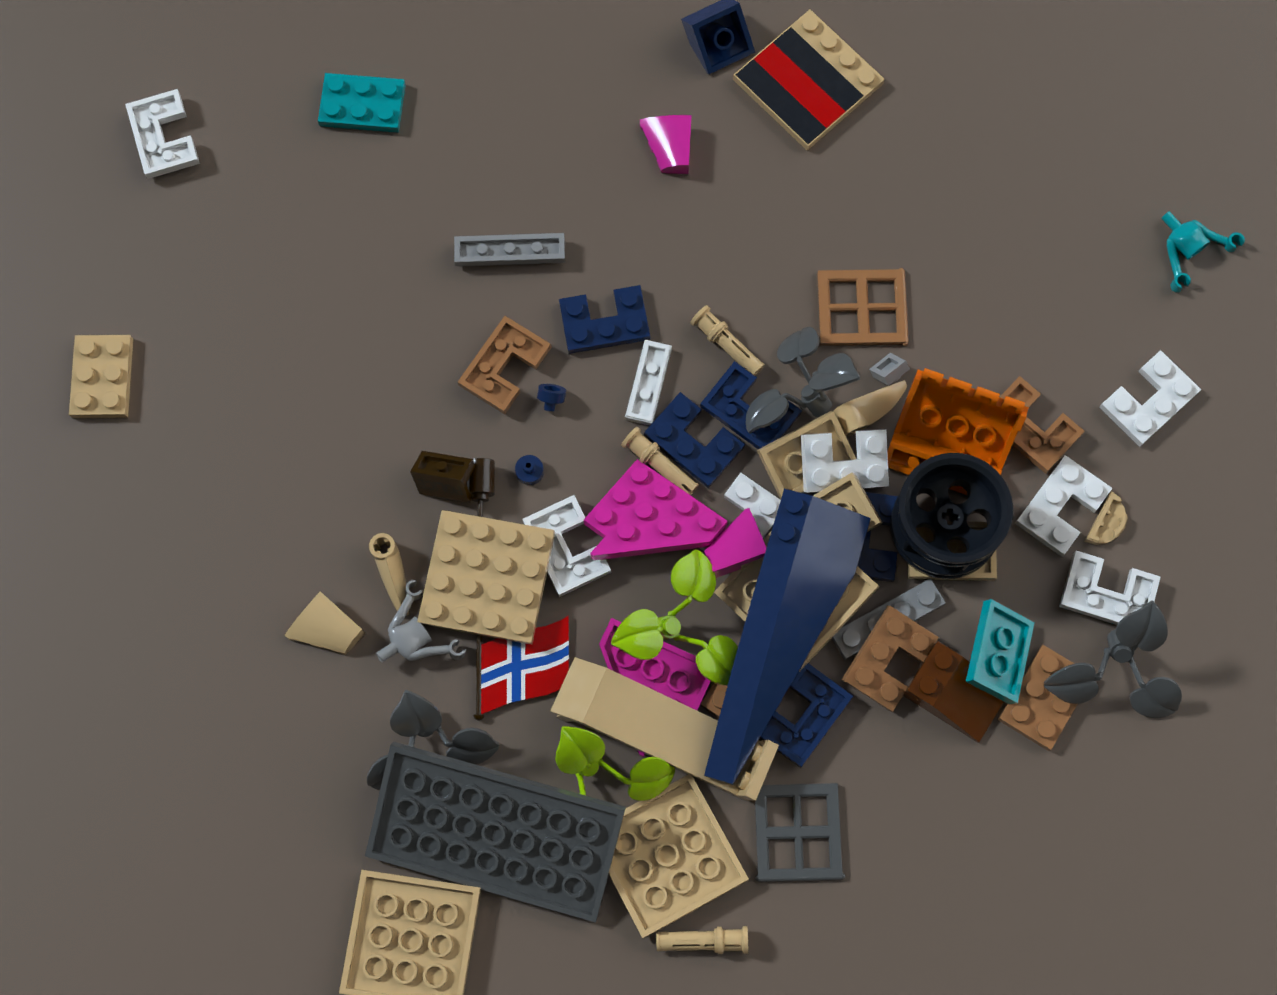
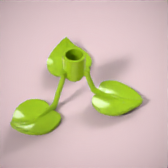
[611,550,738,685]
[555,726,675,801]

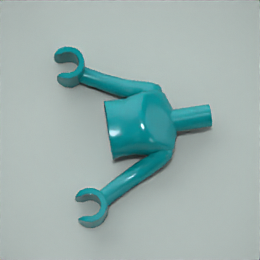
[1161,211,1245,293]

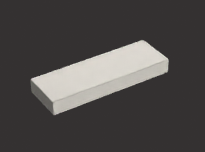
[625,340,672,426]

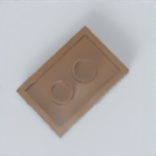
[997,645,1077,751]

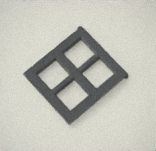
[755,783,845,882]

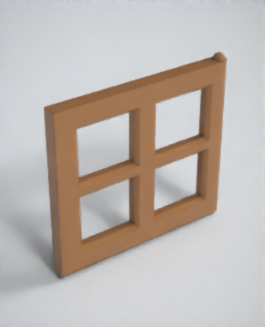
[817,268,909,346]

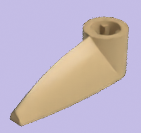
[834,380,907,437]
[369,533,409,616]

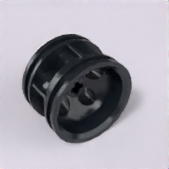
[890,453,1013,579]

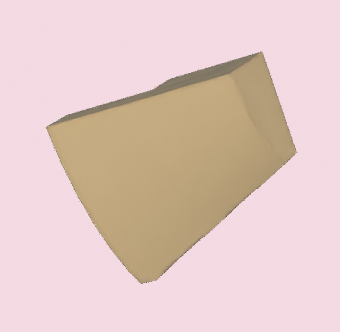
[285,592,366,655]

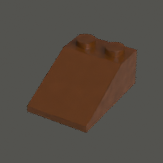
[903,641,1004,743]

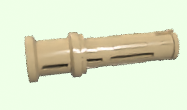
[690,305,765,376]
[621,427,699,495]
[656,926,748,954]

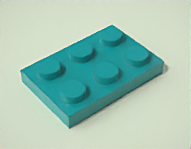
[318,73,406,133]
[966,599,1034,704]

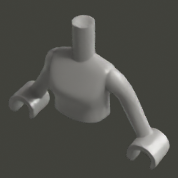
[376,580,466,663]

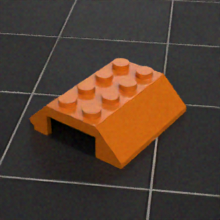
[887,368,1029,496]

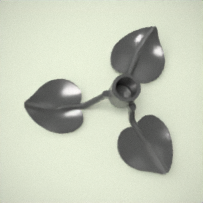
[746,327,860,434]
[1044,600,1182,718]
[367,690,499,789]

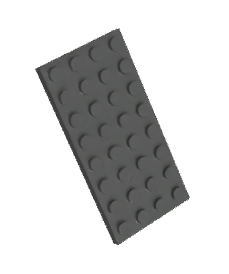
[365,742,626,923]

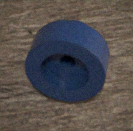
[537,384,566,411]
[515,455,544,485]

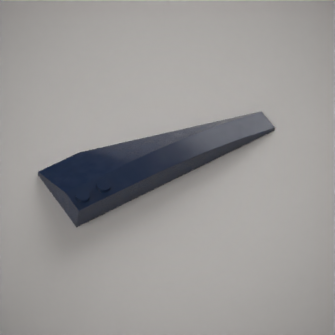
[704,489,871,785]

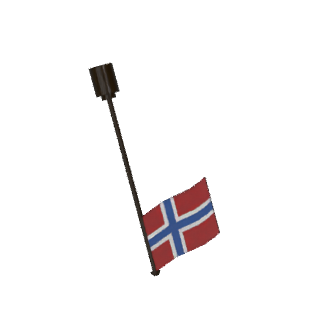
[466,458,569,721]

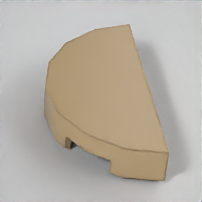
[1084,491,1128,545]

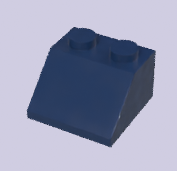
[681,0,755,74]

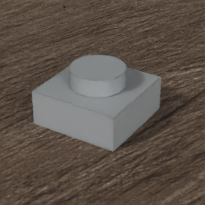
[869,353,910,386]

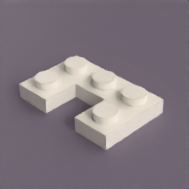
[125,89,200,179]
[1099,350,1201,447]
[801,429,889,493]
[1015,455,1112,557]
[700,473,781,551]
[522,495,611,597]
[1059,551,1161,625]

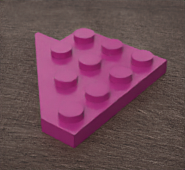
[584,459,728,561]
[599,618,711,758]

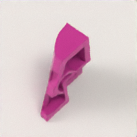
[640,115,692,174]
[704,508,766,578]

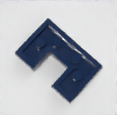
[559,285,650,354]
[700,361,802,449]
[644,392,745,489]
[858,492,898,582]
[760,663,853,768]

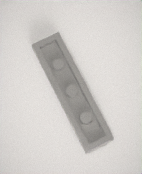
[454,233,565,266]
[832,578,946,660]

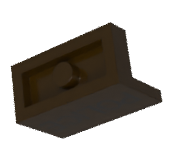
[410,451,475,503]

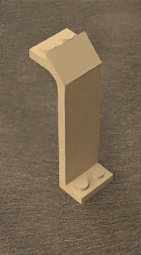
[550,657,779,801]

